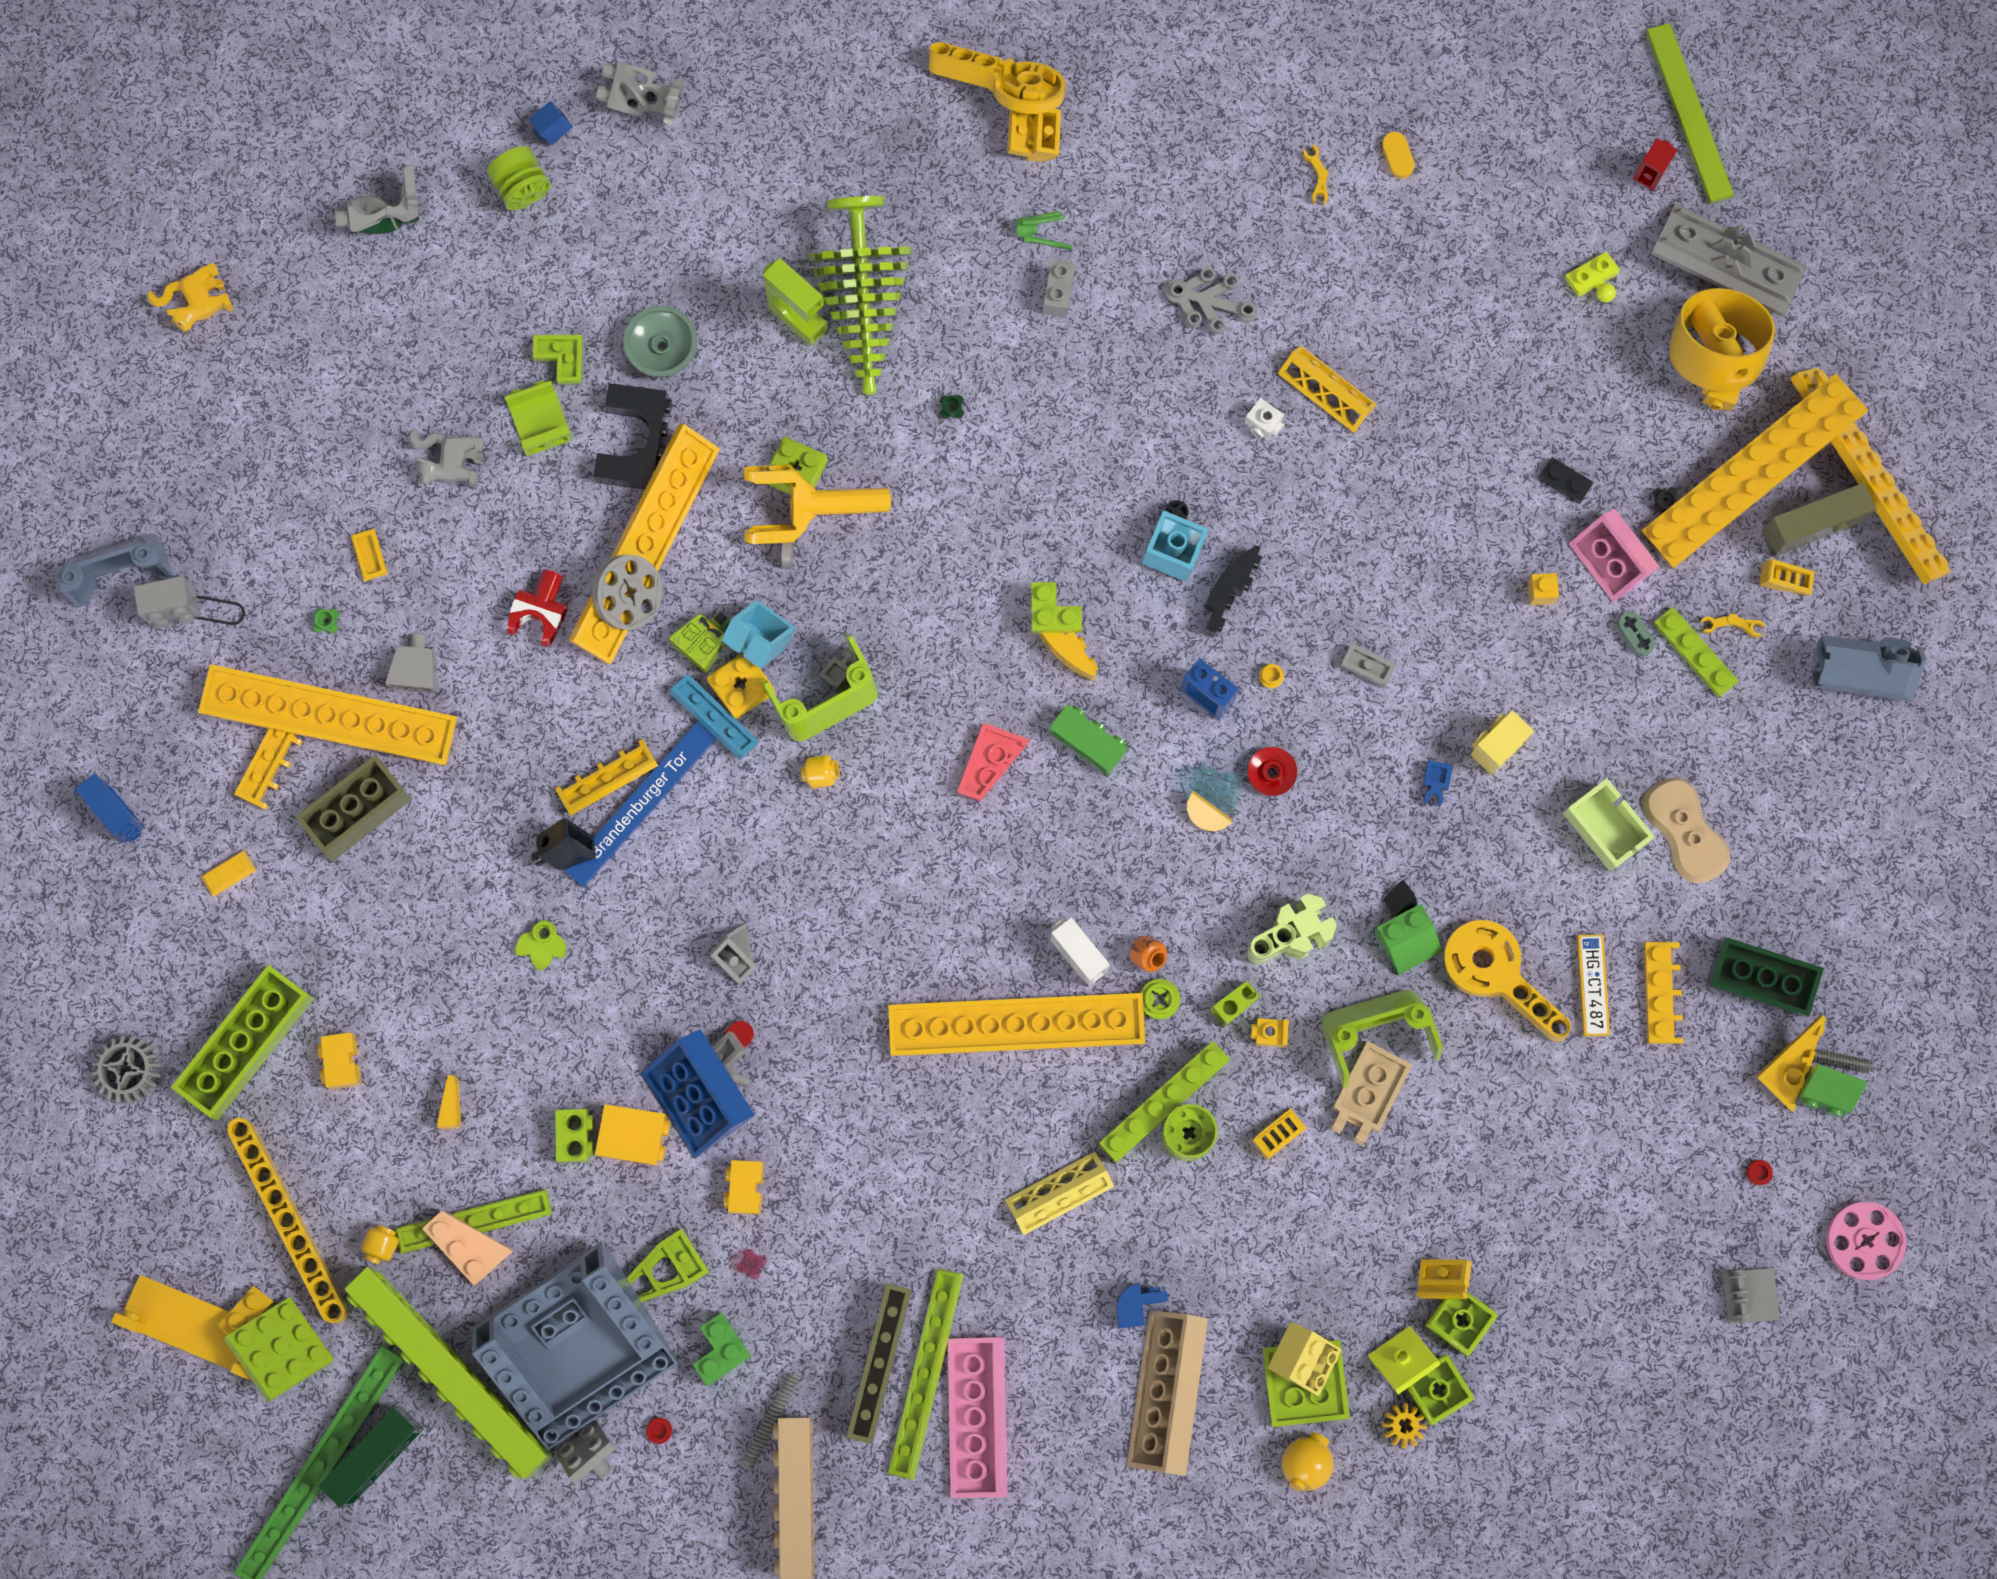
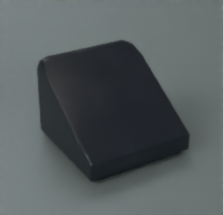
[1383,880,1418,917]

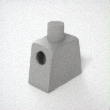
[386,634,437,694]

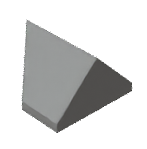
[709,923,757,985]

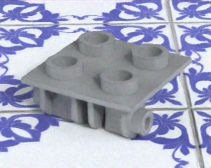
[1722,1268,1780,1324]

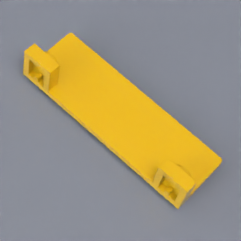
[111,1275,252,1381]

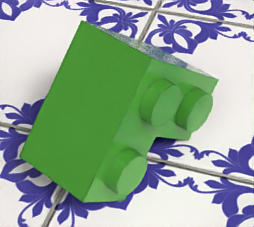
[693,1313,753,1387]

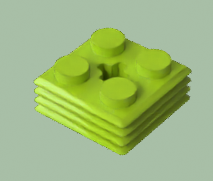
[767,436,828,494]
[1425,1290,1498,1356]
[1407,1354,1474,1425]

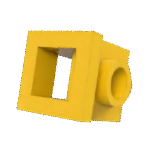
[1251,1018,1289,1048]

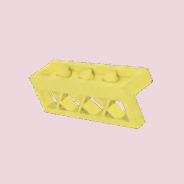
[1005,1152,1114,1235]

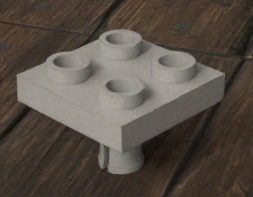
[556,1420,616,1484]

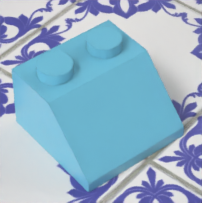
[1141,510,1209,582]

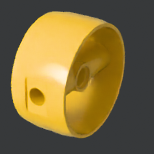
[1669,288,1775,392]

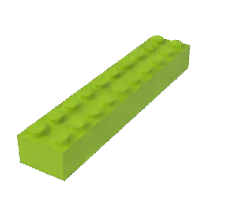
[345,1267,554,1479]

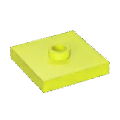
[1368,1326,1440,1394]

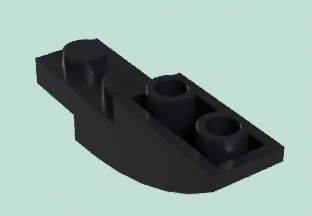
[1204,545,1262,638]

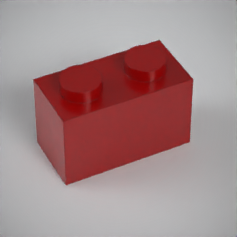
[1633,138,1678,191]

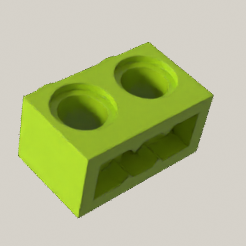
[555,1109,594,1164]

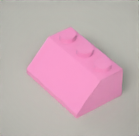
[1569,509,1660,602]

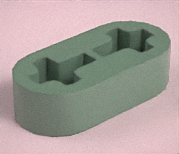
[1617,612,1655,656]

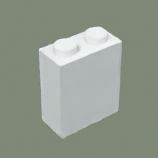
[1050,917,1110,987]

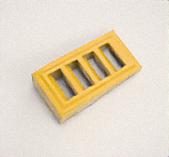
[1759,558,1815,596]
[437,1075,461,1130]
[1251,1108,1307,1160]

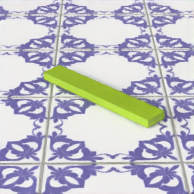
[395,1189,553,1254]

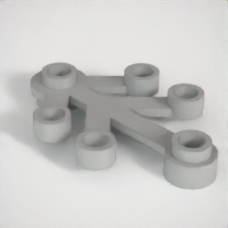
[1166,267,1258,335]

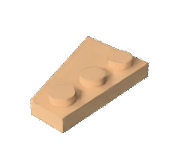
[422,1210,514,1286]

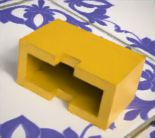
[318,1032,361,1090]
[724,1160,764,1215]

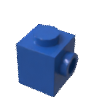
[529,101,573,145]

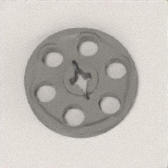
[592,555,662,630]

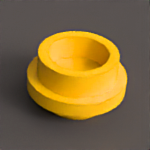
[1259,664,1284,689]

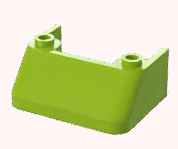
[759,632,878,742]
[1322,990,1443,1088]

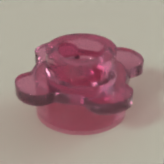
[737,1249,767,1280]

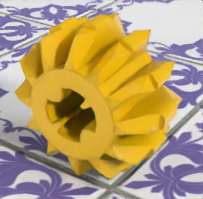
[1382,1403,1427,1449]

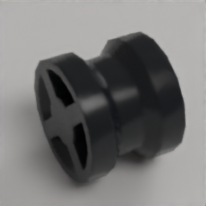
[1164,500,1189,520]

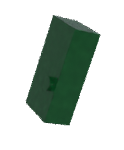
[1705,937,1824,1017]
[318,1407,424,1508]

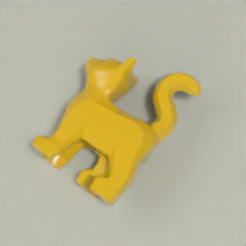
[147,263,234,332]

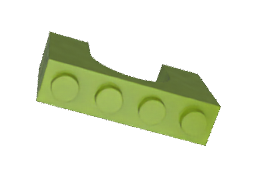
[763,258,828,346]

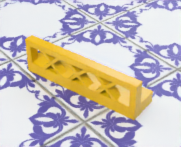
[1278,346,1378,433]

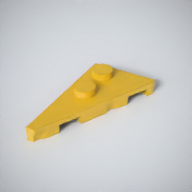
[1756,1014,1827,1111]

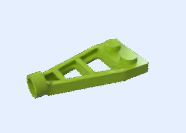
[627,1228,710,1303]

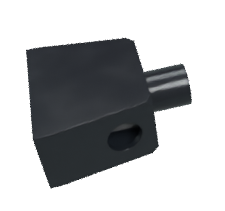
[531,818,596,870]

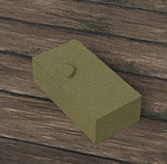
[1762,483,1876,557]
[295,754,412,862]

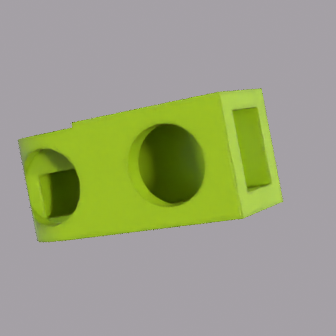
[1210,981,1261,1028]

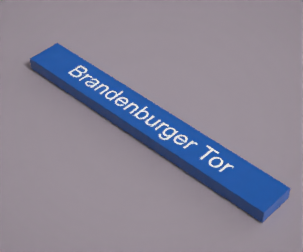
[564,721,717,888]

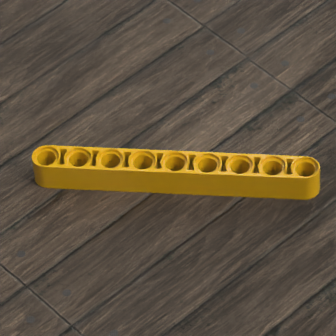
[227,1118,349,1324]

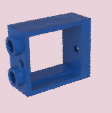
[1180,658,1239,721]
[75,773,145,843]

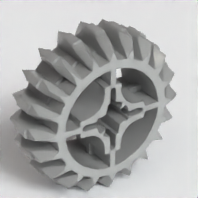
[91,1035,162,1105]

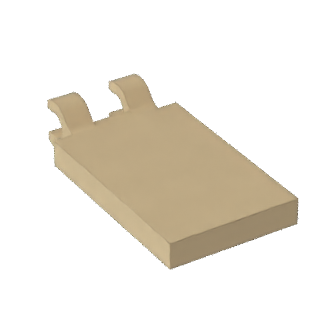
[1330,1041,1412,1146]

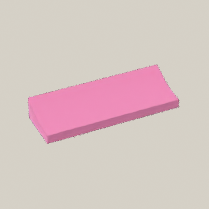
[948,1337,1008,1498]

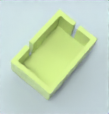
[1563,778,1655,873]

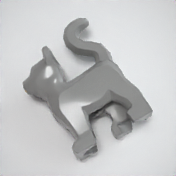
[409,429,485,488]

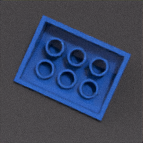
[641,1029,755,1159]

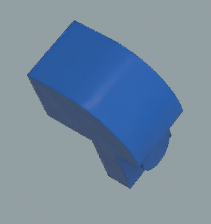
[1116,1283,1168,1329]

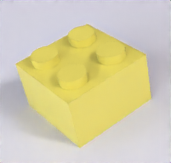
[1470,710,1534,776]

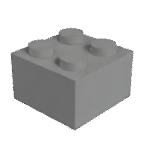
[133,576,200,629]

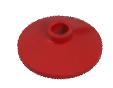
[1247,747,1298,796]

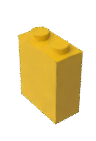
[595,1104,671,1167]

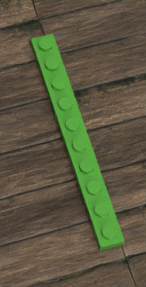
[234,1346,405,1579]

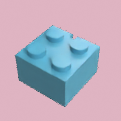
[721,600,796,669]

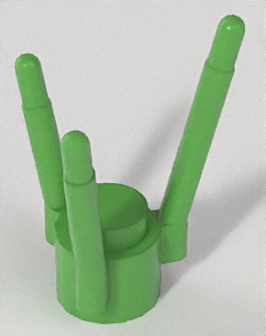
[1017,211,1073,250]

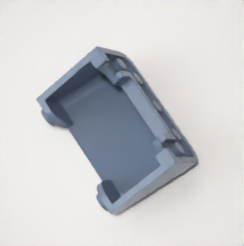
[58,533,174,608]

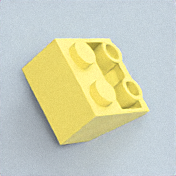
[1267,1322,1342,1396]

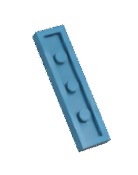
[669,674,759,760]

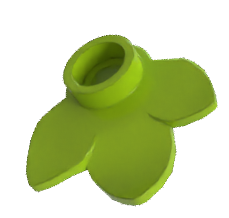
[515,920,566,971]

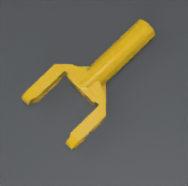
[743,465,891,544]

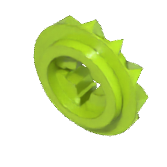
[1141,979,1180,1019]

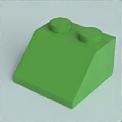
[1374,904,1443,975]
[1797,1064,1867,1117]

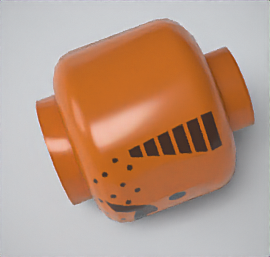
[1130,935,1167,972]

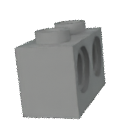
[1043,259,1075,318]

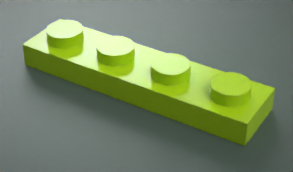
[1653,607,1739,698]

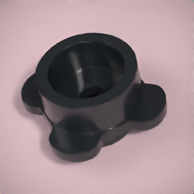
[1652,487,1677,512]

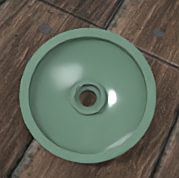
[623,306,697,377]

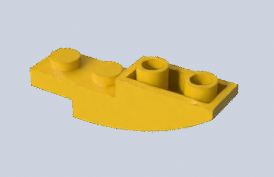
[1038,633,1098,681]

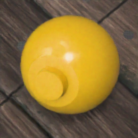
[1281,1432,1334,1492]

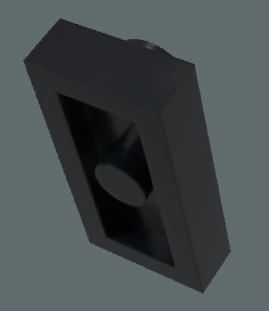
[1538,457,1594,504]

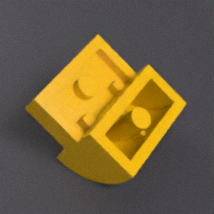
[1007,109,1061,162]

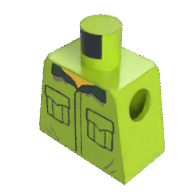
[669,612,730,674]

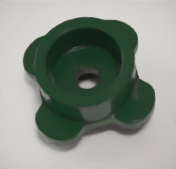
[940,395,964,419]

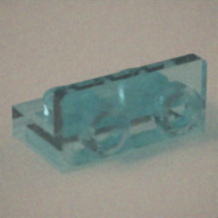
[1186,765,1243,814]

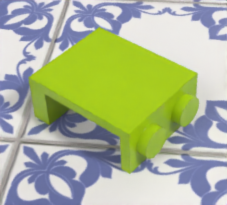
[505,380,573,456]

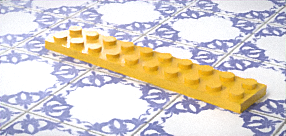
[1790,367,1951,585]
[1641,373,1868,569]
[568,423,720,665]
[198,664,458,766]
[888,993,1145,1057]

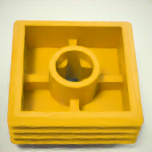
[707,653,775,720]

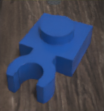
[1423,760,1453,807]

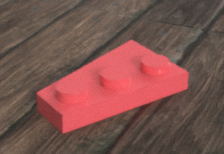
[957,723,1030,802]

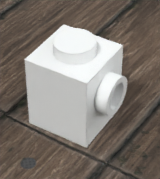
[1244,398,1284,440]

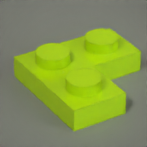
[533,335,583,384]
[1031,582,1082,633]

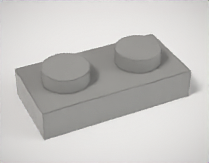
[1340,643,1397,688]

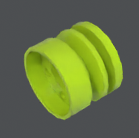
[486,146,551,211]
[1161,1104,1218,1162]

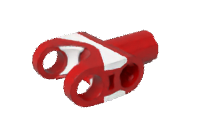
[507,569,568,648]

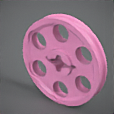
[1826,1202,1906,1280]

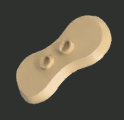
[1642,777,1730,883]

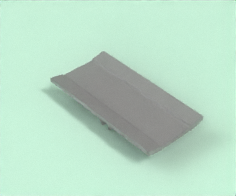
[1651,203,1807,317]

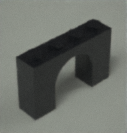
[593,383,672,490]

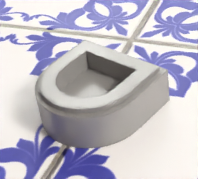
[782,542,794,569]

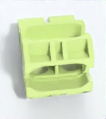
[1247,894,1337,965]

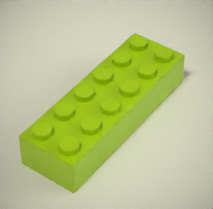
[171,964,314,1121]

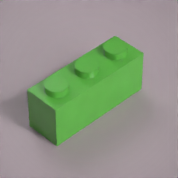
[1049,704,1128,776]

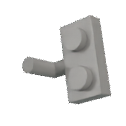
[712,1031,750,1086]

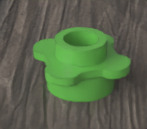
[313,608,339,633]

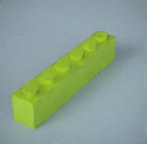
[1098,1041,1231,1164]

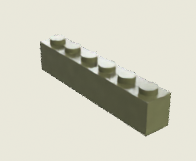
[846,1283,912,1444]

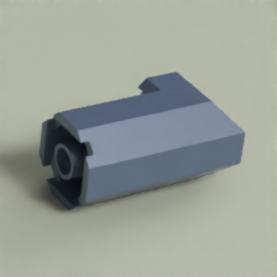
[1812,635,1926,702]

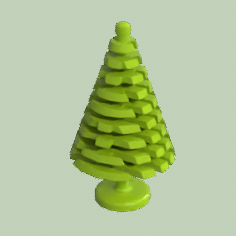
[806,196,913,395]

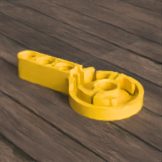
[928,42,1066,114]
[1444,920,1571,1042]

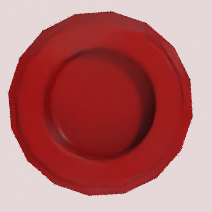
[1746,1160,1773,1186]
[646,1418,673,1444]

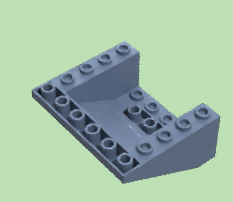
[472,1242,678,1450]

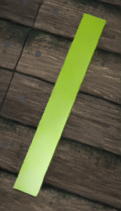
[1646,23,1734,204]
[888,1268,964,1480]

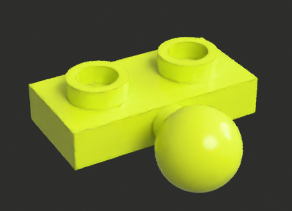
[1565,251,1620,303]

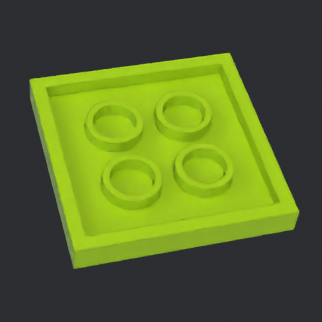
[224,1297,334,1403]
[1262,1340,1350,1427]

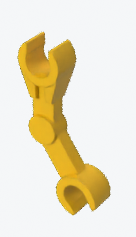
[1303,145,1329,206]
[1699,614,1766,638]

